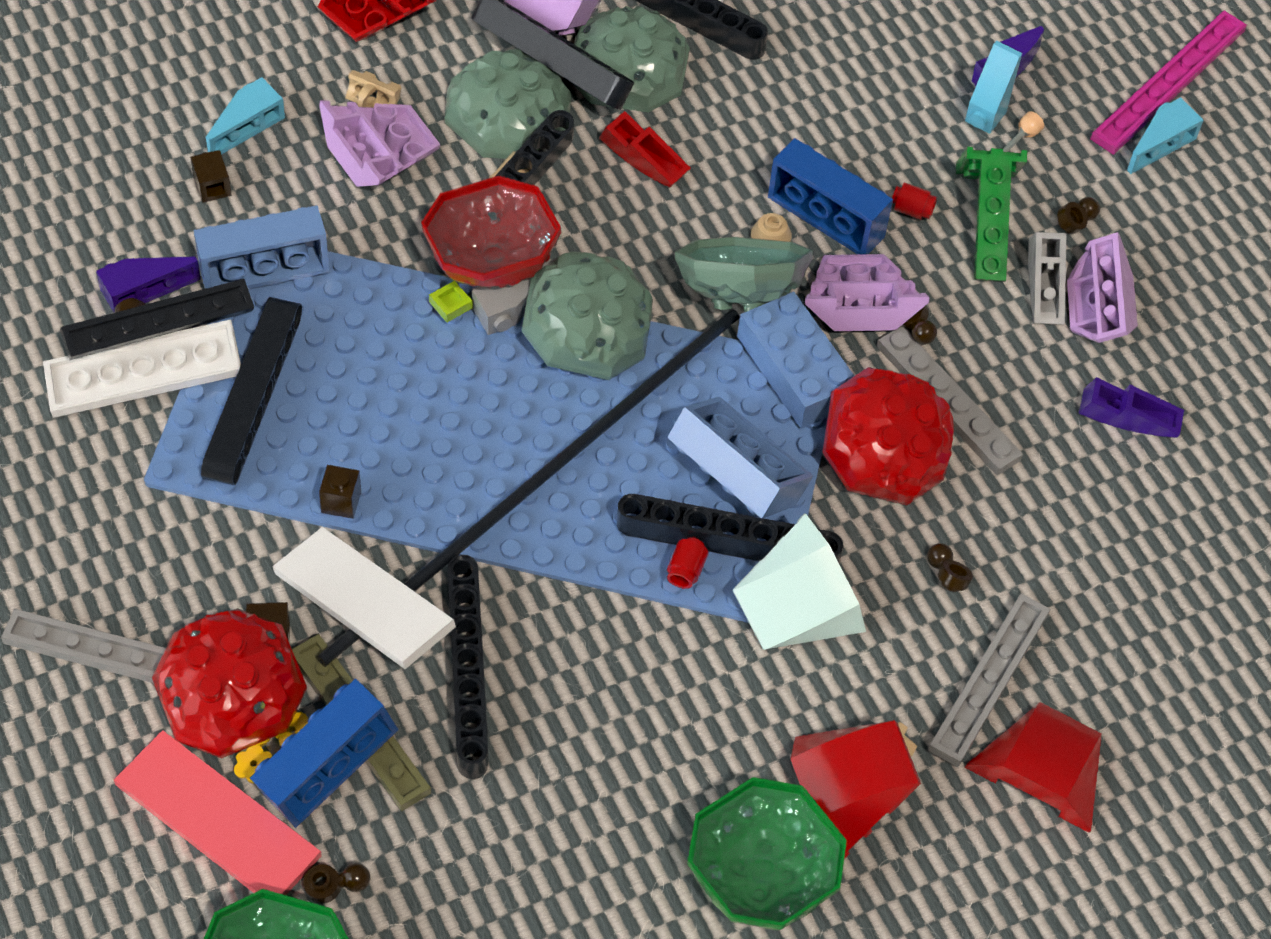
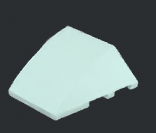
[732,513,866,650]

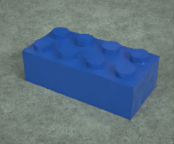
[768,138,893,255]
[250,678,398,828]

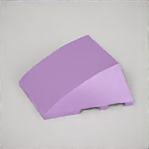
[319,100,440,187]
[805,254,929,331]

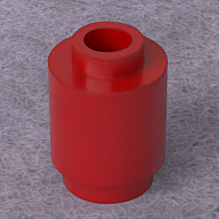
[892,182,938,220]
[667,537,709,589]

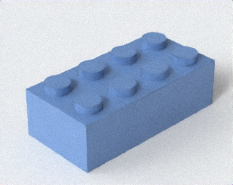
[193,205,330,289]
[737,292,854,429]
[667,396,813,519]

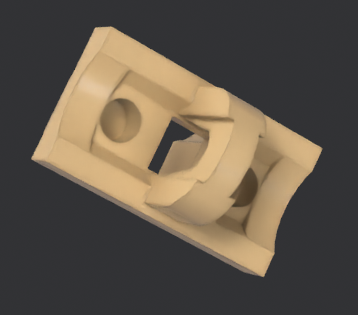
[345,70,402,108]

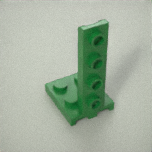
[956,147,1027,282]

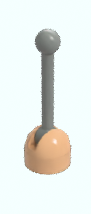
[1003,111,1045,152]

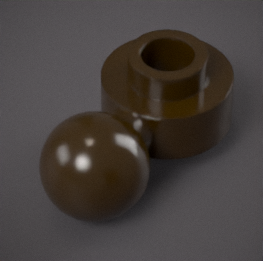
[1057,197,1100,234]
[902,305,937,345]
[927,543,973,592]
[303,863,371,904]

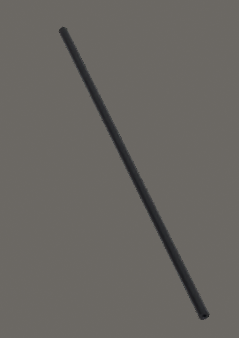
[317,309,740,667]

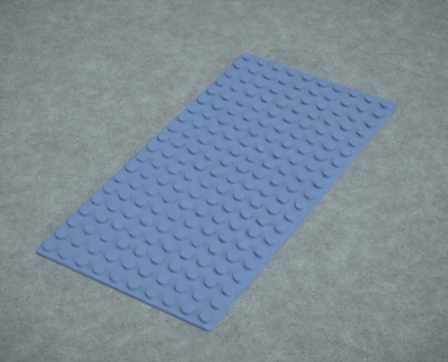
[144,251,828,623]

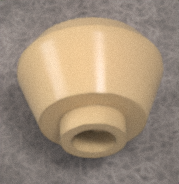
[751,213,792,242]

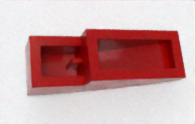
[599,111,691,187]

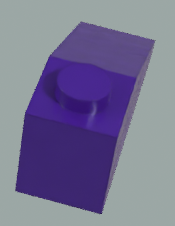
[96,256,201,313]

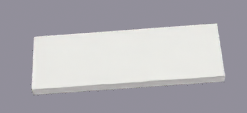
[43,319,241,418]
[272,527,456,669]

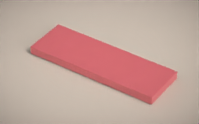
[114,730,322,895]

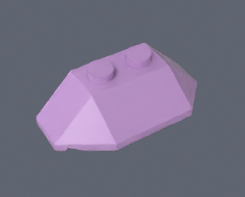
[504,0,601,35]
[1067,232,1138,343]

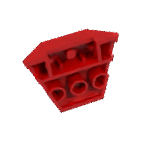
[317,0,437,42]
[965,702,1102,833]
[790,720,921,859]

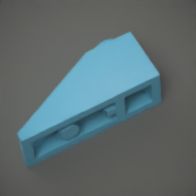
[965,40,1022,134]
[206,77,285,155]
[1127,97,1203,174]

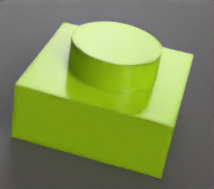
[429,280,473,323]

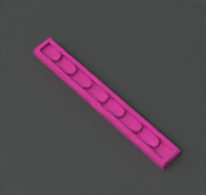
[1090,10,1247,155]

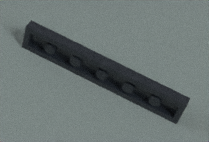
[60,279,254,360]

